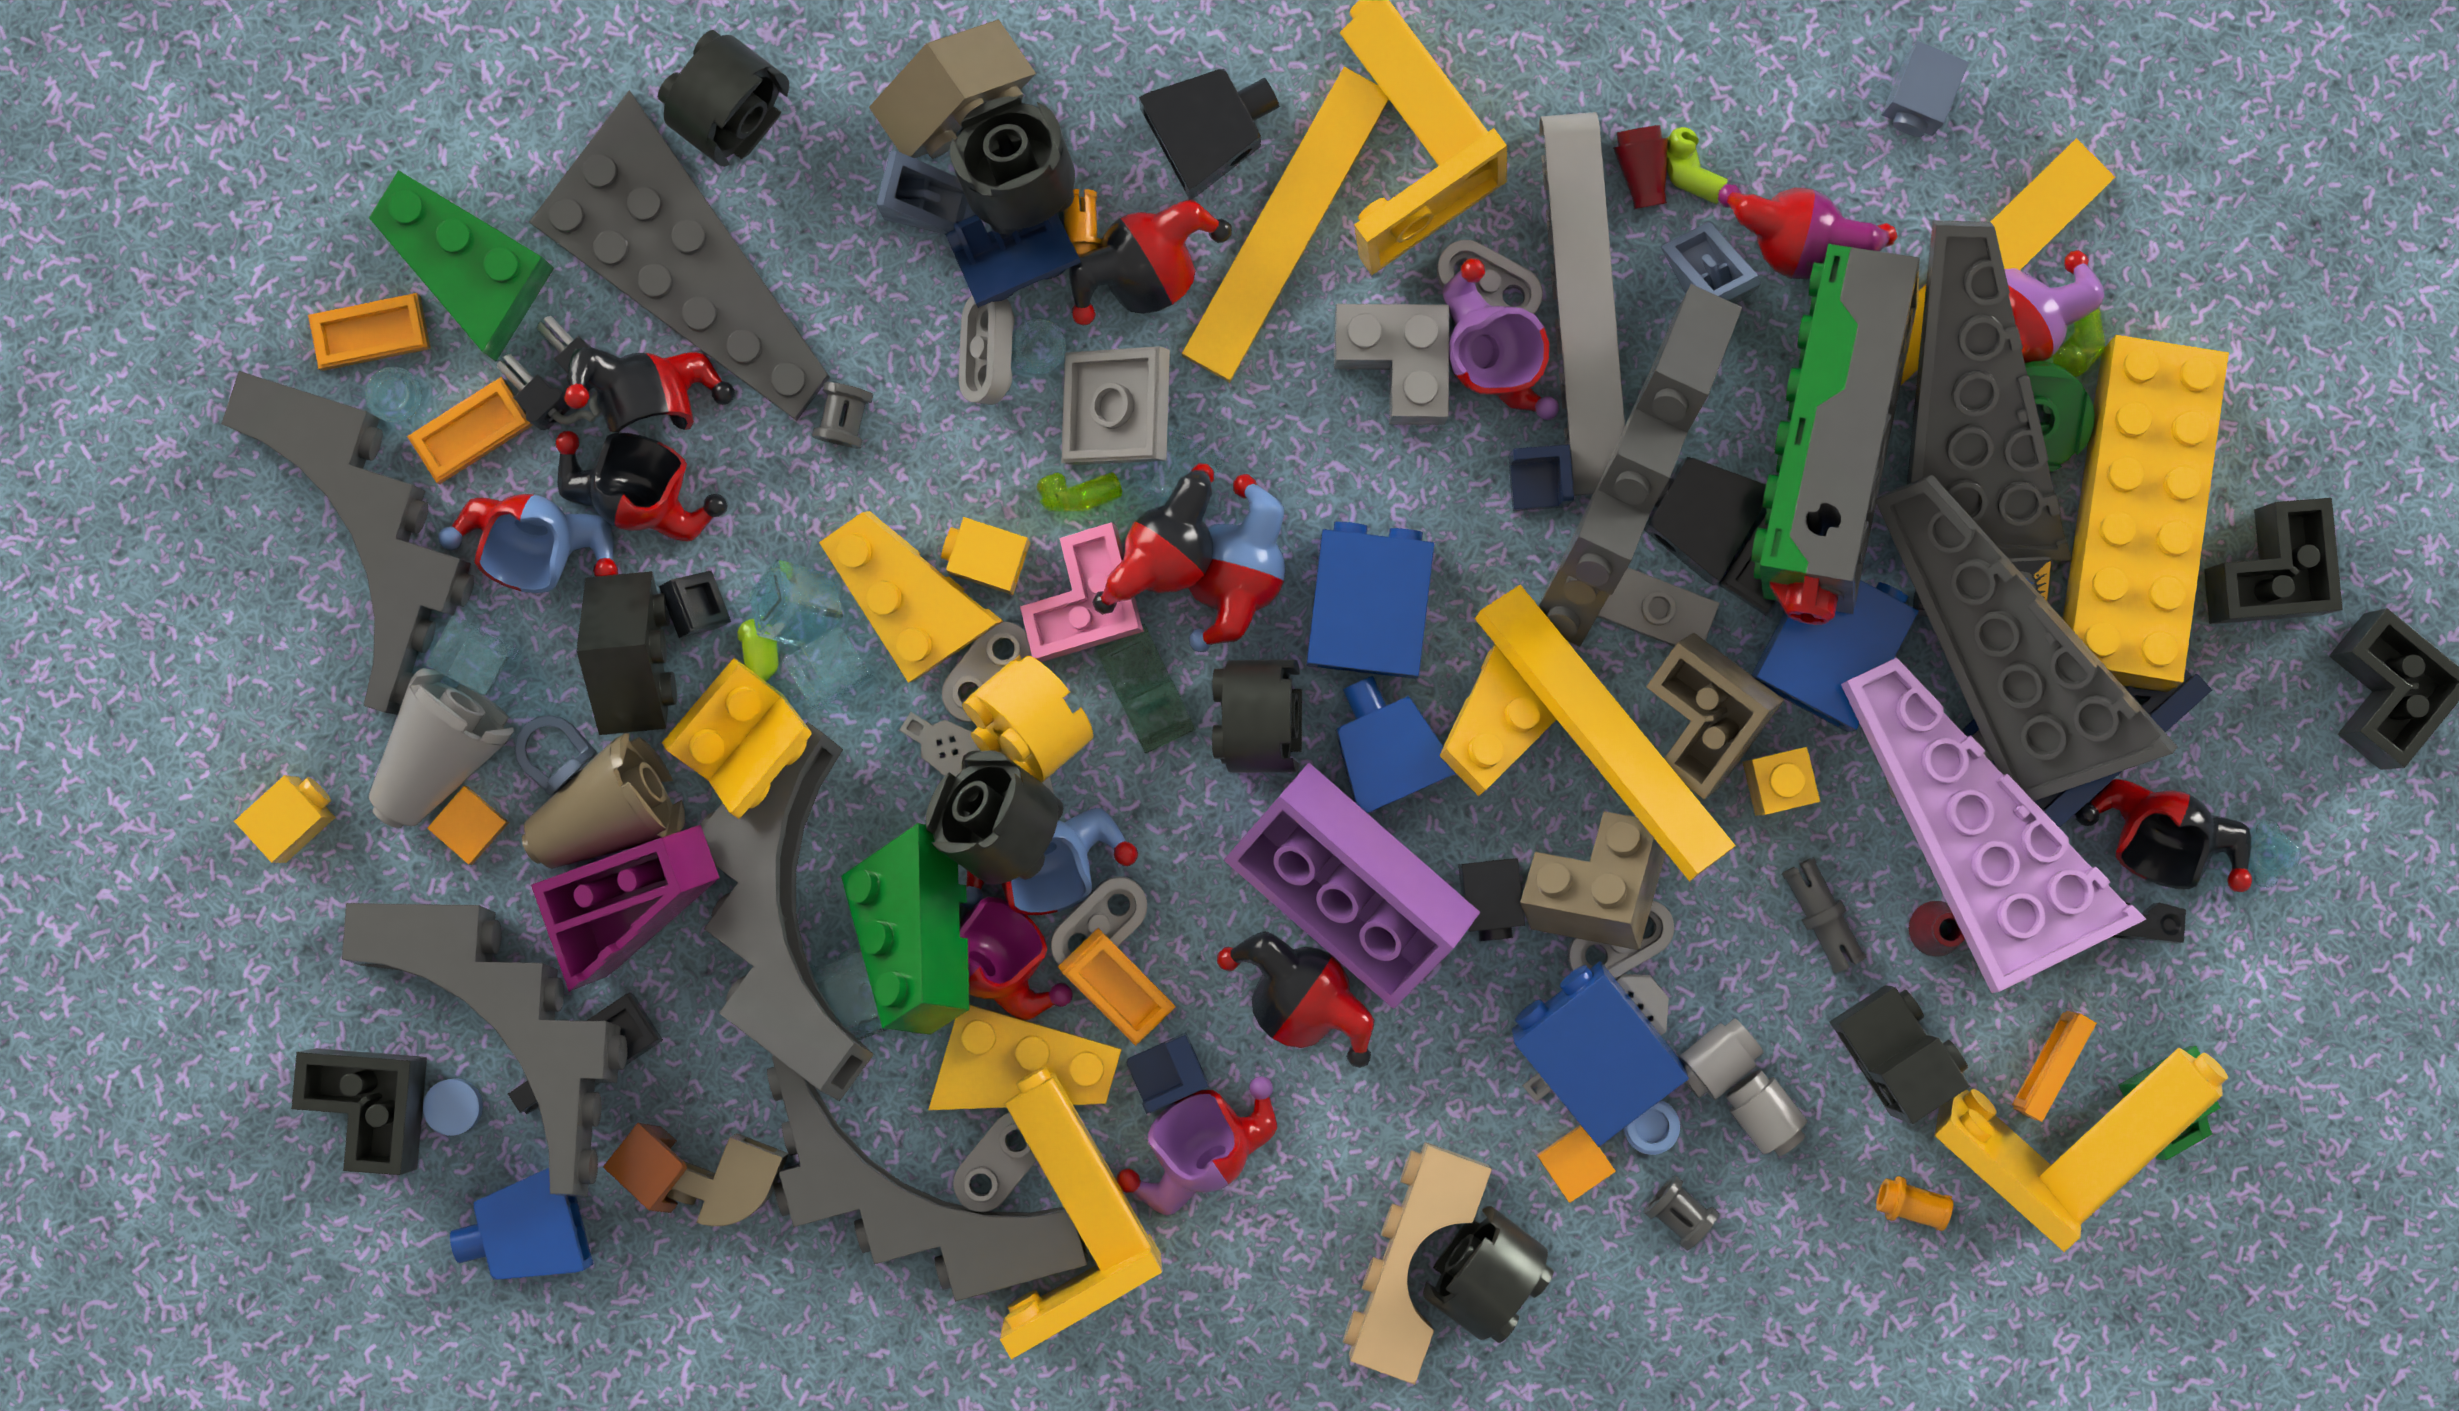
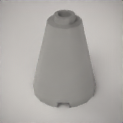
[368,668,514,828]

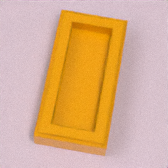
[308,293,431,371]
[407,377,533,484]
[1058,928,1176,1046]
[2012,1011,2097,1122]

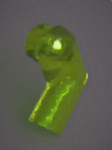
[2053,307,2106,377]
[1036,472,1122,512]

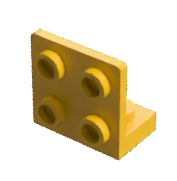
[662,658,811,819]

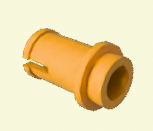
[1064,189,1102,257]
[1876,1176,1954,1231]

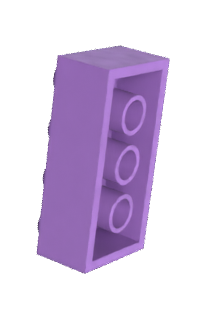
[1224,763,1480,1009]

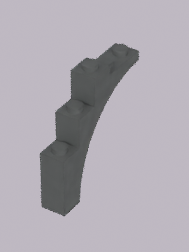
[1538,284,1742,647]
[221,371,474,715]
[700,722,874,1101]
[342,903,627,1197]
[767,1055,1089,1302]

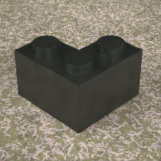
[2204,498,2343,624]
[576,571,677,735]
[2329,608,2459,770]
[1829,985,1971,1124]
[291,1048,427,1175]

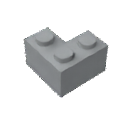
[1334,304,1449,425]

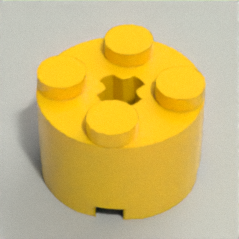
[962,655,1093,783]

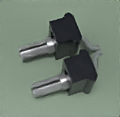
[497,316,602,430]

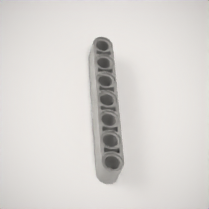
[1539,112,1625,496]

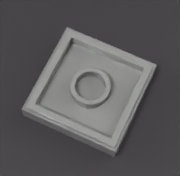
[1061,346,1170,465]

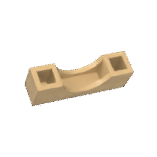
[1343,1142,1492,1385]

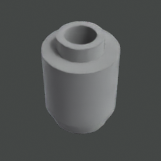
[1679,1018,1764,1100]
[1725,1069,1808,1156]

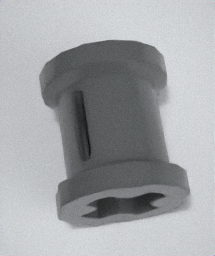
[812,382,873,449]
[1643,1175,1720,1251]

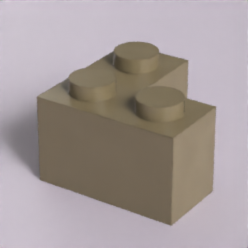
[869,19,1036,159]
[1646,633,1784,800]
[1520,811,1666,950]

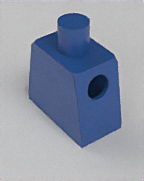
[1335,676,1456,813]
[450,1168,593,1280]

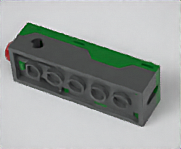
[1751,244,1920,625]

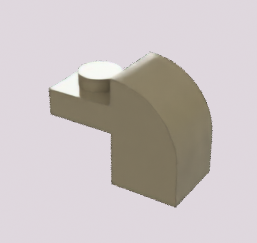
[666,1133,789,1226]

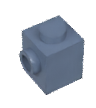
[1881,41,1969,137]

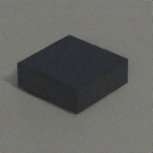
[659,570,731,638]

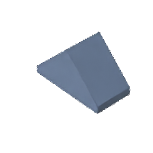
[876,151,974,235]
[1661,221,1761,304]

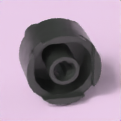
[657,30,789,167]
[950,96,1075,234]
[1212,660,1302,773]
[925,750,1063,884]
[1423,1206,1554,1343]

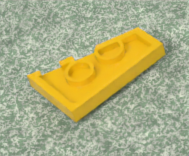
[819,511,1003,683]
[1439,643,1557,796]
[928,1004,1122,1110]

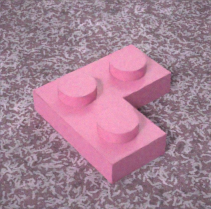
[1020,522,1144,662]

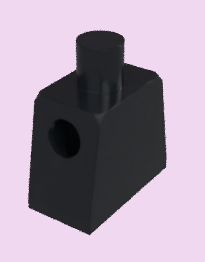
[1139,69,1280,200]
[1644,457,1766,585]

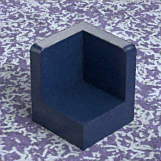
[1508,444,1574,511]
[1126,1032,1209,1114]

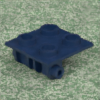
[945,213,1081,308]

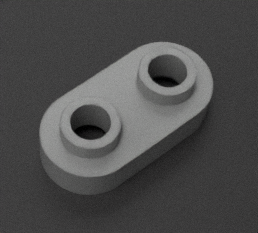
[1437,240,1543,315]
[959,295,1015,405]
[942,622,1032,722]
[1051,876,1147,965]
[1567,900,1674,978]
[953,1112,1037,1212]

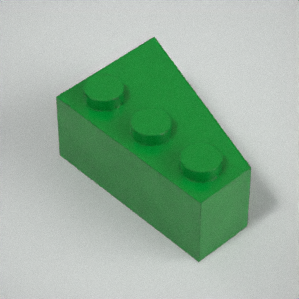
[369,170,554,361]
[841,823,969,1035]

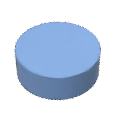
[423,1078,483,1136]
[1623,1100,1680,1155]

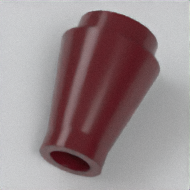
[1613,125,1668,209]
[1909,901,1965,957]

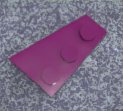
[531,825,720,992]

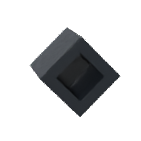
[1458,858,1525,941]

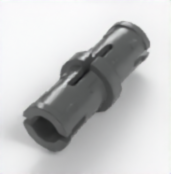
[1782,857,1867,973]

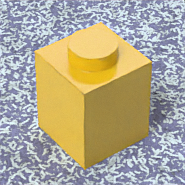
[941,517,1030,595]
[1742,747,1820,816]
[234,775,336,863]

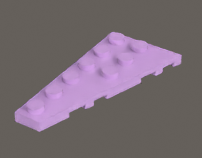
[1841,658,2146,993]

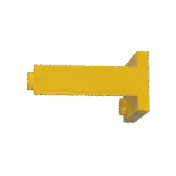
[1340,0,1507,276]
[1934,1048,2228,1252]
[1000,1067,1162,1360]

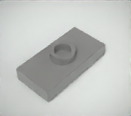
[1597,568,1720,647]

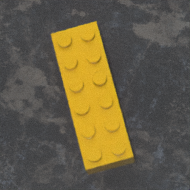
[2063,335,2229,692]

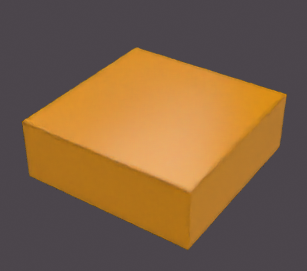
[427,786,509,865]
[1536,1125,1616,1203]

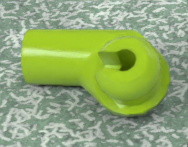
[1666,127,1728,205]
[737,618,779,682]

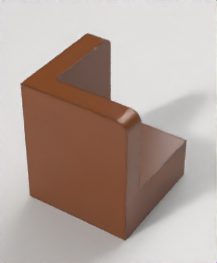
[603,1123,687,1213]

